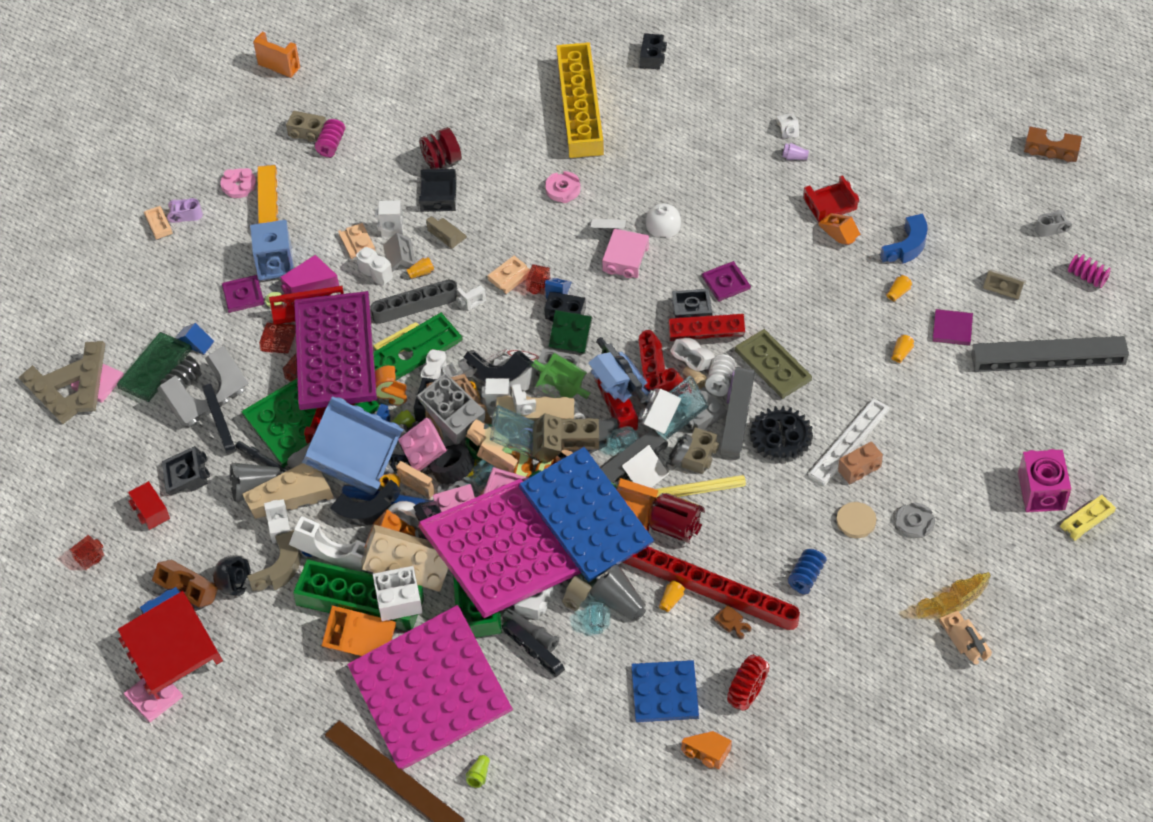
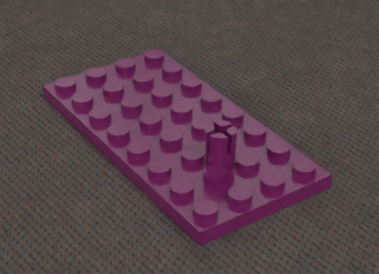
[295,291,377,410]

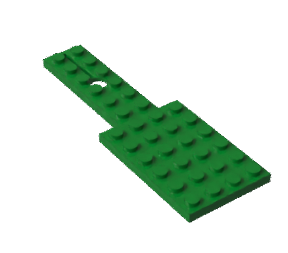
[241,312,463,467]

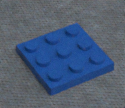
[632,660,699,723]

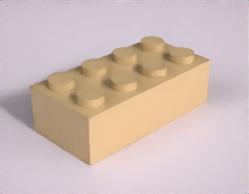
[361,525,448,592]

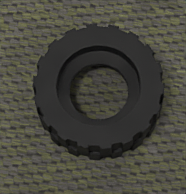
[429,444,475,485]

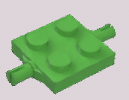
[531,353,591,400]

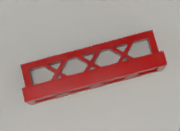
[269,285,344,325]

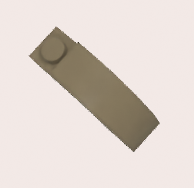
[247,530,301,592]

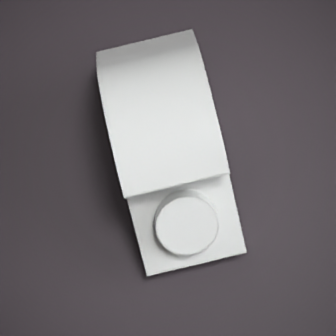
[264,499,291,544]

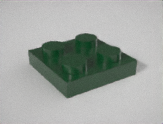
[548,310,593,354]

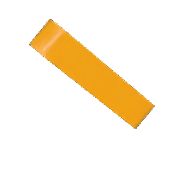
[257,165,278,224]

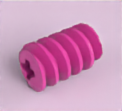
[315,119,346,158]
[1068,254,1111,288]

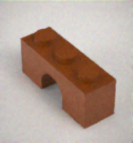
[1024,126,1082,162]
[151,559,218,608]

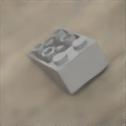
[417,373,485,445]

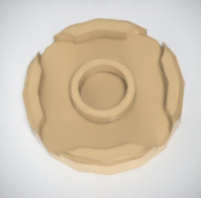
[836,502,877,539]

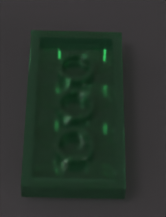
[117,332,192,402]

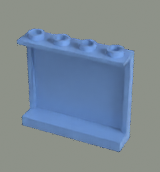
[302,396,404,496]

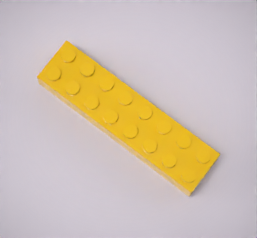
[556,42,604,158]

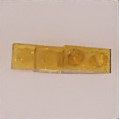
[915,572,991,619]

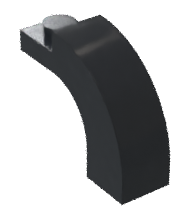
[463,350,534,382]
[330,480,401,526]

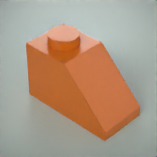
[818,213,861,245]

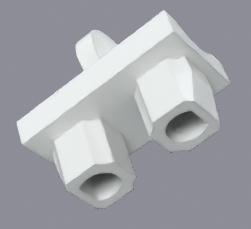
[442,358,477,382]

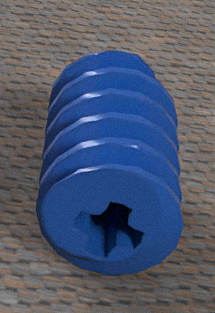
[788,549,827,594]

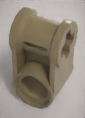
[562,576,592,611]

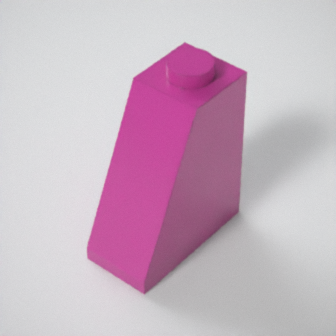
[280,255,339,294]

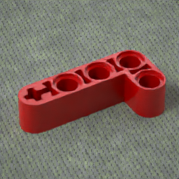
[638,330,685,394]

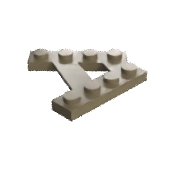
[18,341,106,424]

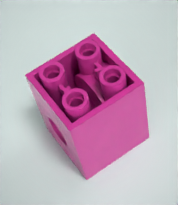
[1018,449,1071,512]

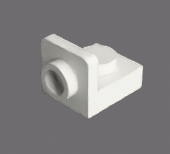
[776,113,799,139]
[456,285,486,311]
[512,384,536,415]

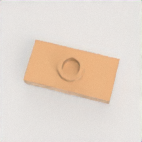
[144,206,173,240]

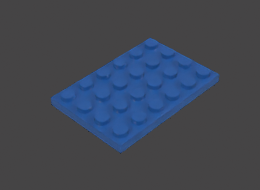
[519,447,654,582]

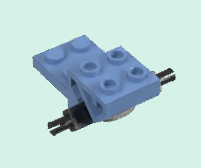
[589,337,650,403]

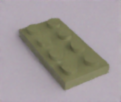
[735,329,812,399]

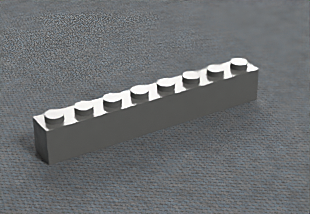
[971,336,1129,372]

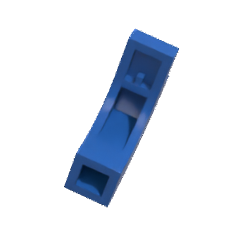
[880,213,928,264]

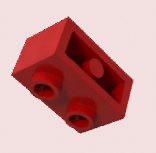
[128,481,170,530]

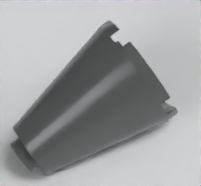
[229,463,284,502]
[590,564,646,620]

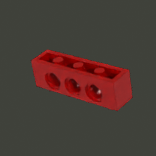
[668,314,745,341]
[594,377,638,435]

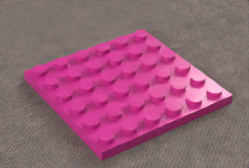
[418,478,581,618]
[347,605,513,770]

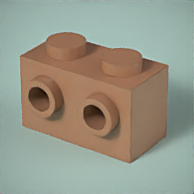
[838,441,883,485]

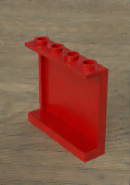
[117,591,224,700]

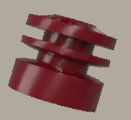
[419,127,462,169]

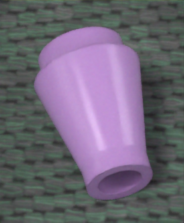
[782,143,809,161]

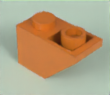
[681,731,732,769]

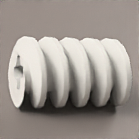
[705,354,736,396]

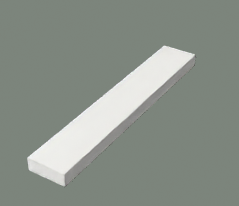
[808,398,890,486]

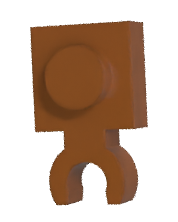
[714,605,752,639]

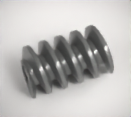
[160,355,202,390]

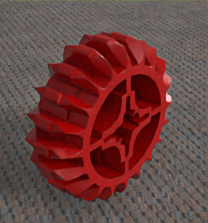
[727,654,769,711]

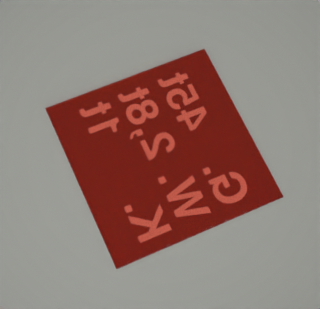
[259,322,296,354]

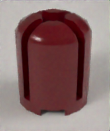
[648,493,705,544]

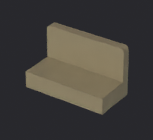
[426,216,467,249]
[983,270,1026,299]

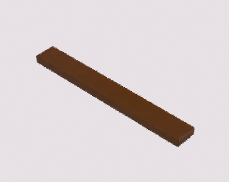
[325,720,465,822]

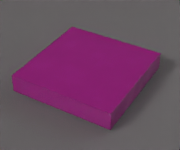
[701,261,751,302]
[221,275,265,313]
[932,309,973,346]

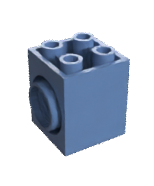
[250,220,294,280]

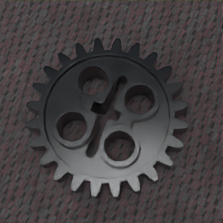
[750,406,813,462]

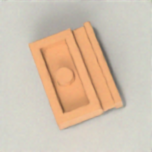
[338,223,375,259]
[488,256,533,294]
[396,461,434,499]

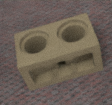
[286,110,326,142]
[533,413,561,462]
[561,418,599,450]
[681,427,719,474]

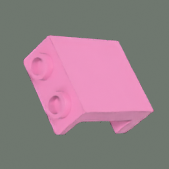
[602,228,649,278]

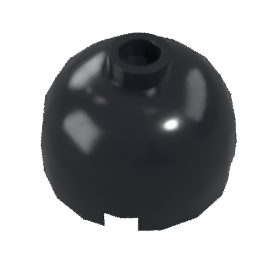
[212,555,251,596]

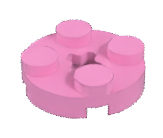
[221,168,256,198]
[546,171,581,203]

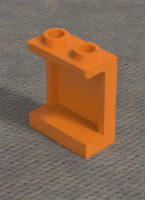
[253,31,300,78]
[616,478,659,529]

